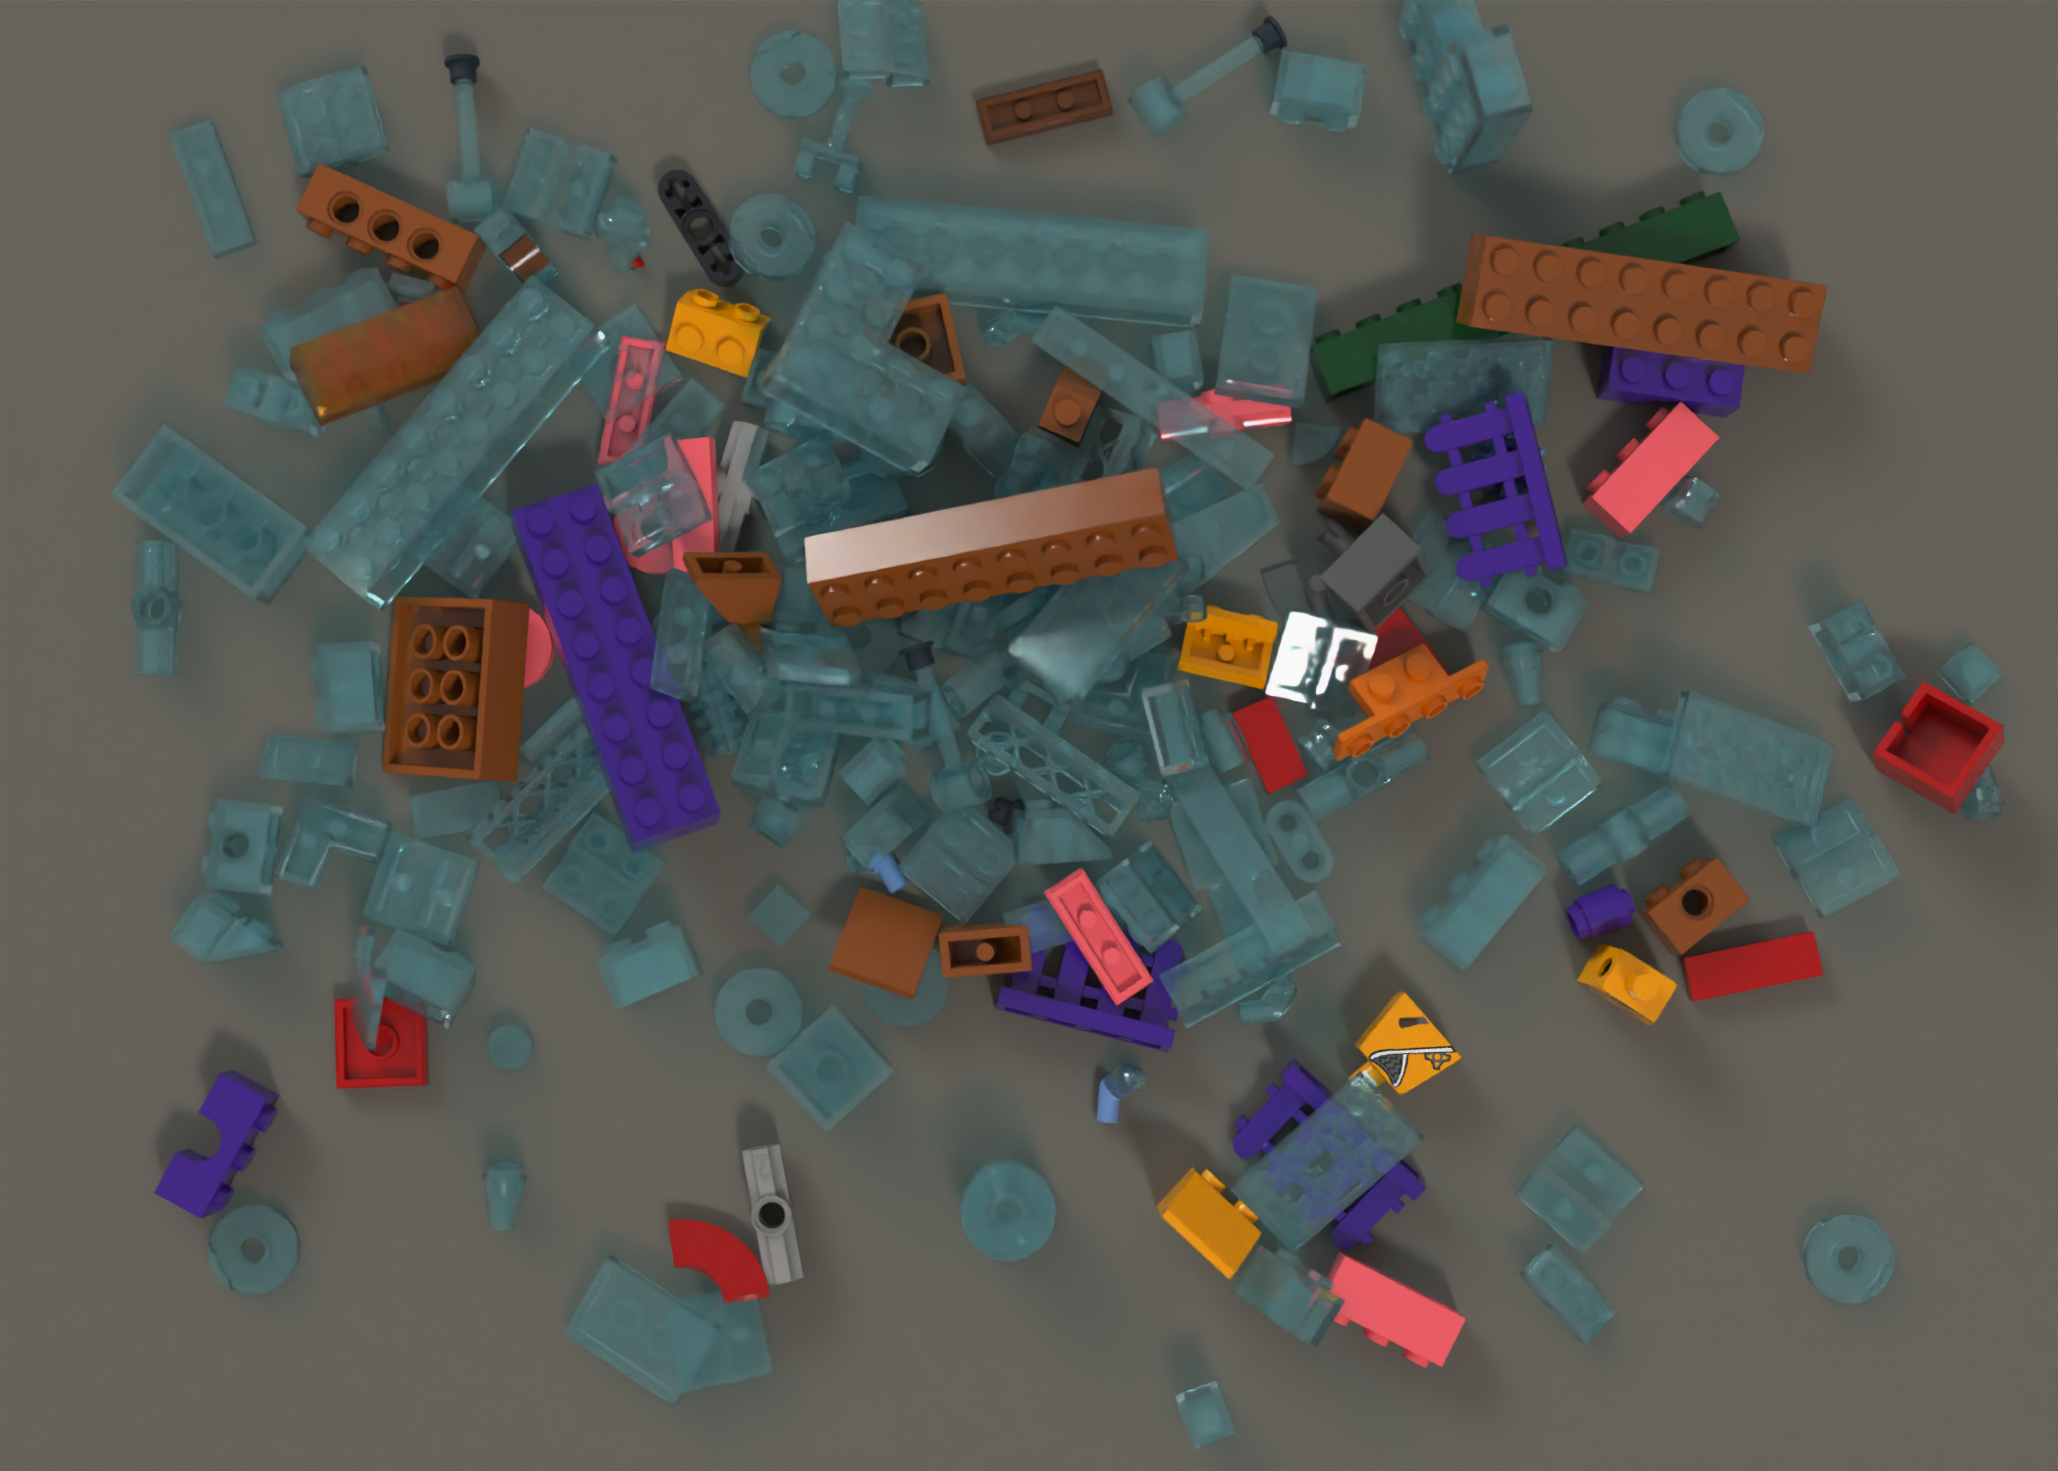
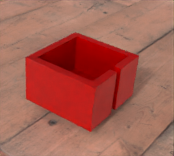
[1873,681,2005,814]

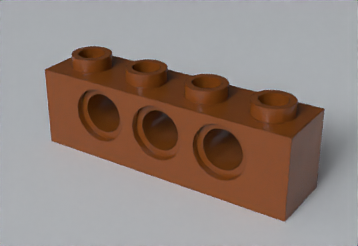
[296,163,487,293]

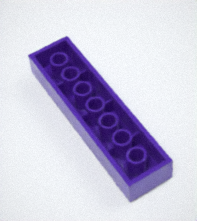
[511,484,721,853]

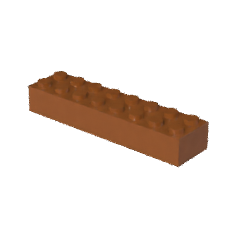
[1456,233,1828,374]
[804,467,1179,627]

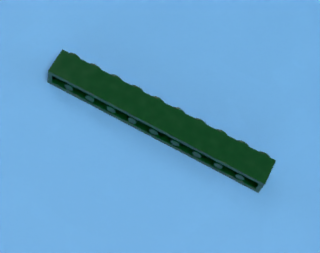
[1307,191,1740,403]

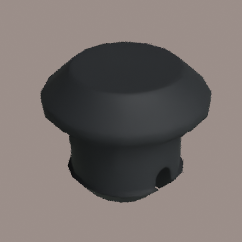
[988,796,1025,835]

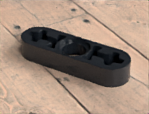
[658,170,744,287]

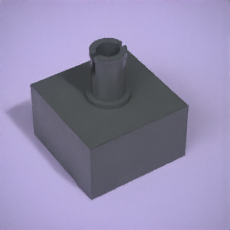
[1317,513,1433,635]

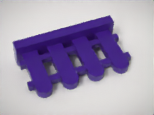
[1424,391,1569,588]
[995,908,1189,1052]
[1233,1058,1426,1250]

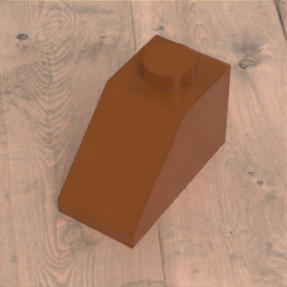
[1037,354,1112,452]
[682,552,782,624]
[938,922,1033,978]

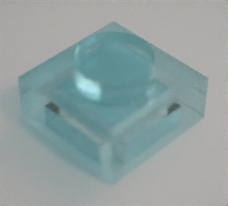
[1936,642,2004,705]

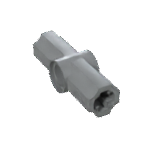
[716,421,771,552]
[742,1143,805,1285]

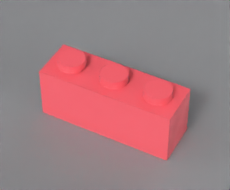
[1582,401,1720,539]
[1316,1251,1466,1368]

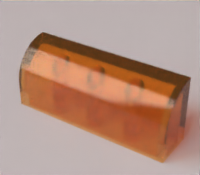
[289,286,484,427]

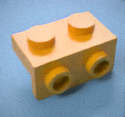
[666,289,770,378]
[1177,604,1279,689]

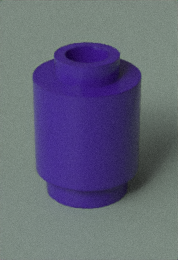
[1565,883,1636,941]

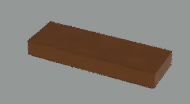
[976,69,1113,146]

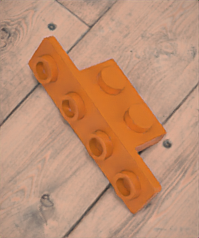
[1332,643,1489,761]

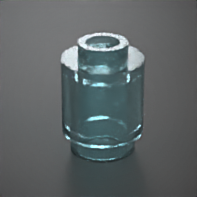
[1192,706,1250,775]

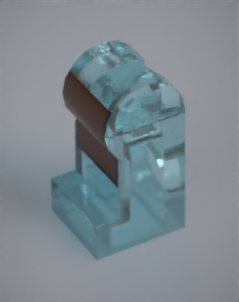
[474,205,559,295]

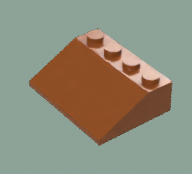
[382,596,530,782]

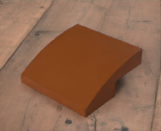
[828,886,944,1000]

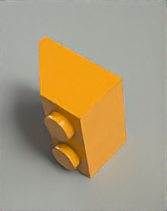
[1156,1167,1262,1279]

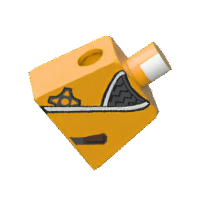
[1576,943,1678,1026]
[1348,991,1461,1098]

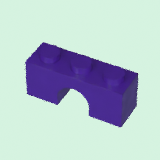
[1596,347,1745,418]
[154,1070,279,1218]

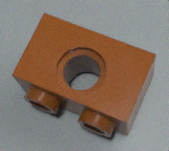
[1637,856,1751,955]

